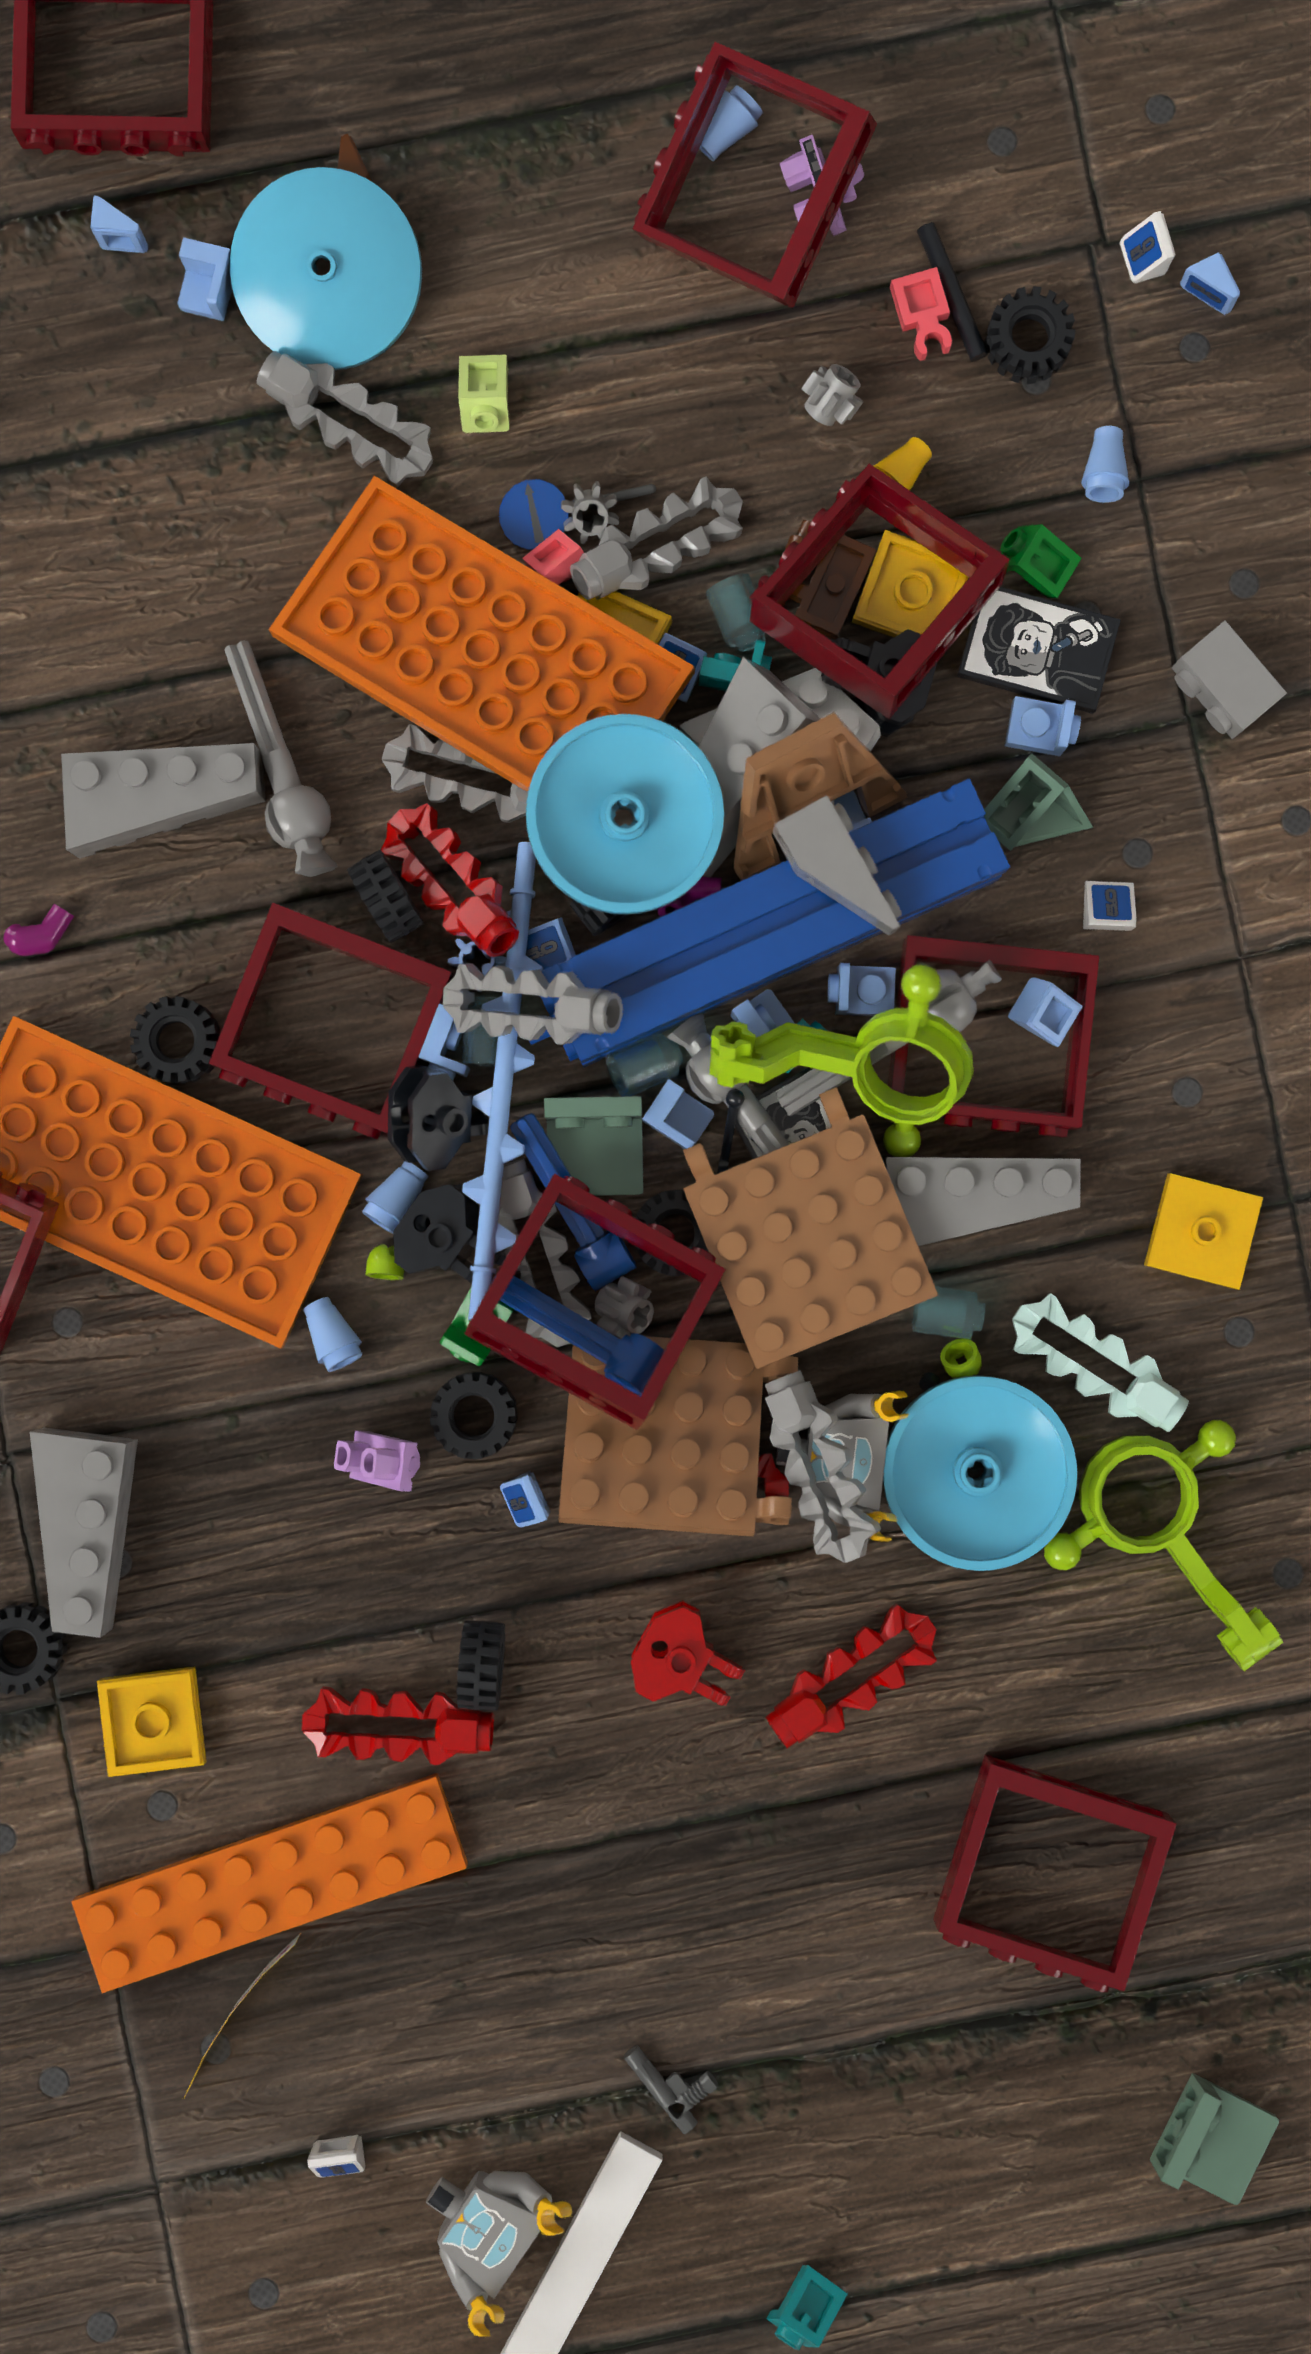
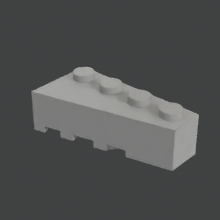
[698,657,820,877]
[61,743,266,859]
[882,1157,1081,1246]
[30,1427,138,1638]

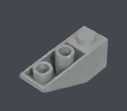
[772,795,902,935]

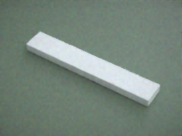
[500,2131,662,2354]

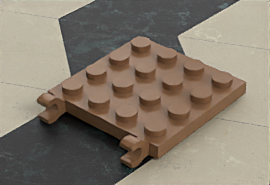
[683,1087,938,1369]
[559,1335,798,1537]

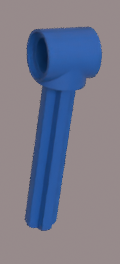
[510,1113,637,1292]
[492,1276,664,1396]

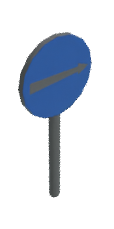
[499,479,656,551]

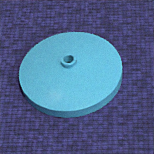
[230,167,422,370]
[526,714,724,914]
[883,1375,1077,1571]

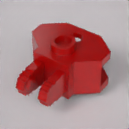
[631,1600,745,1706]

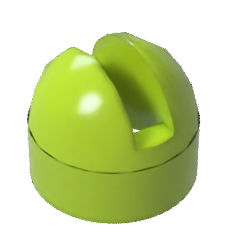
[365,1244,404,1280]
[940,1338,982,1379]

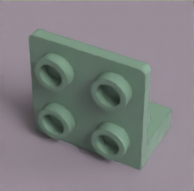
[544,1096,643,1196]
[1150,2073,1279,2205]

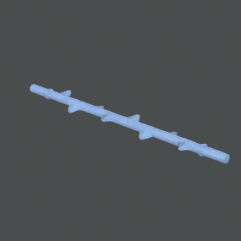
[462,842,543,1320]

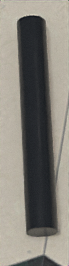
[917,222,988,362]

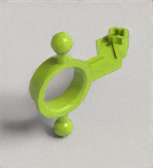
[709,965,974,1157]
[1044,1420,1284,1671]

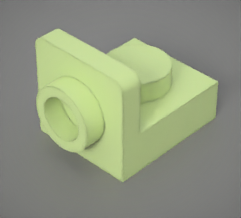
[458,355,510,433]

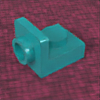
[699,639,772,691]
[766,2265,847,2351]

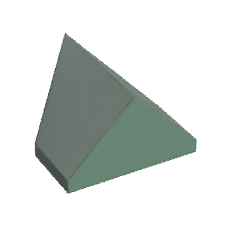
[984,753,1093,851]

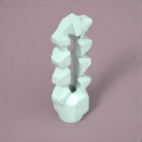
[1012,1293,1189,1432]

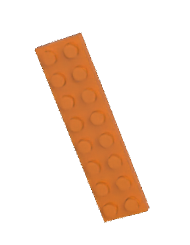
[71,1773,468,1993]

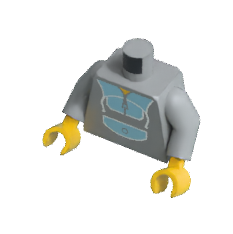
[776,1390,909,1542]
[426,2171,572,2337]

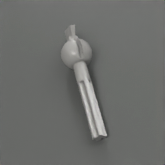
[224,641,338,877]
[776,960,1002,1117]
[667,1013,789,1155]

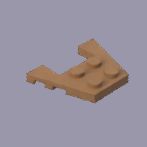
[734,712,907,881]

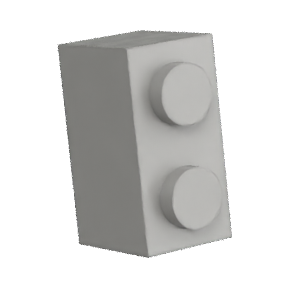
[1171,620,1287,739]

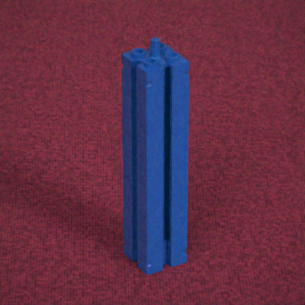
[529,778,1010,1068]

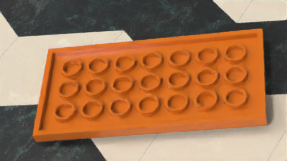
[268,476,695,792]
[0,1016,363,1349]

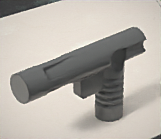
[623,2045,719,2134]

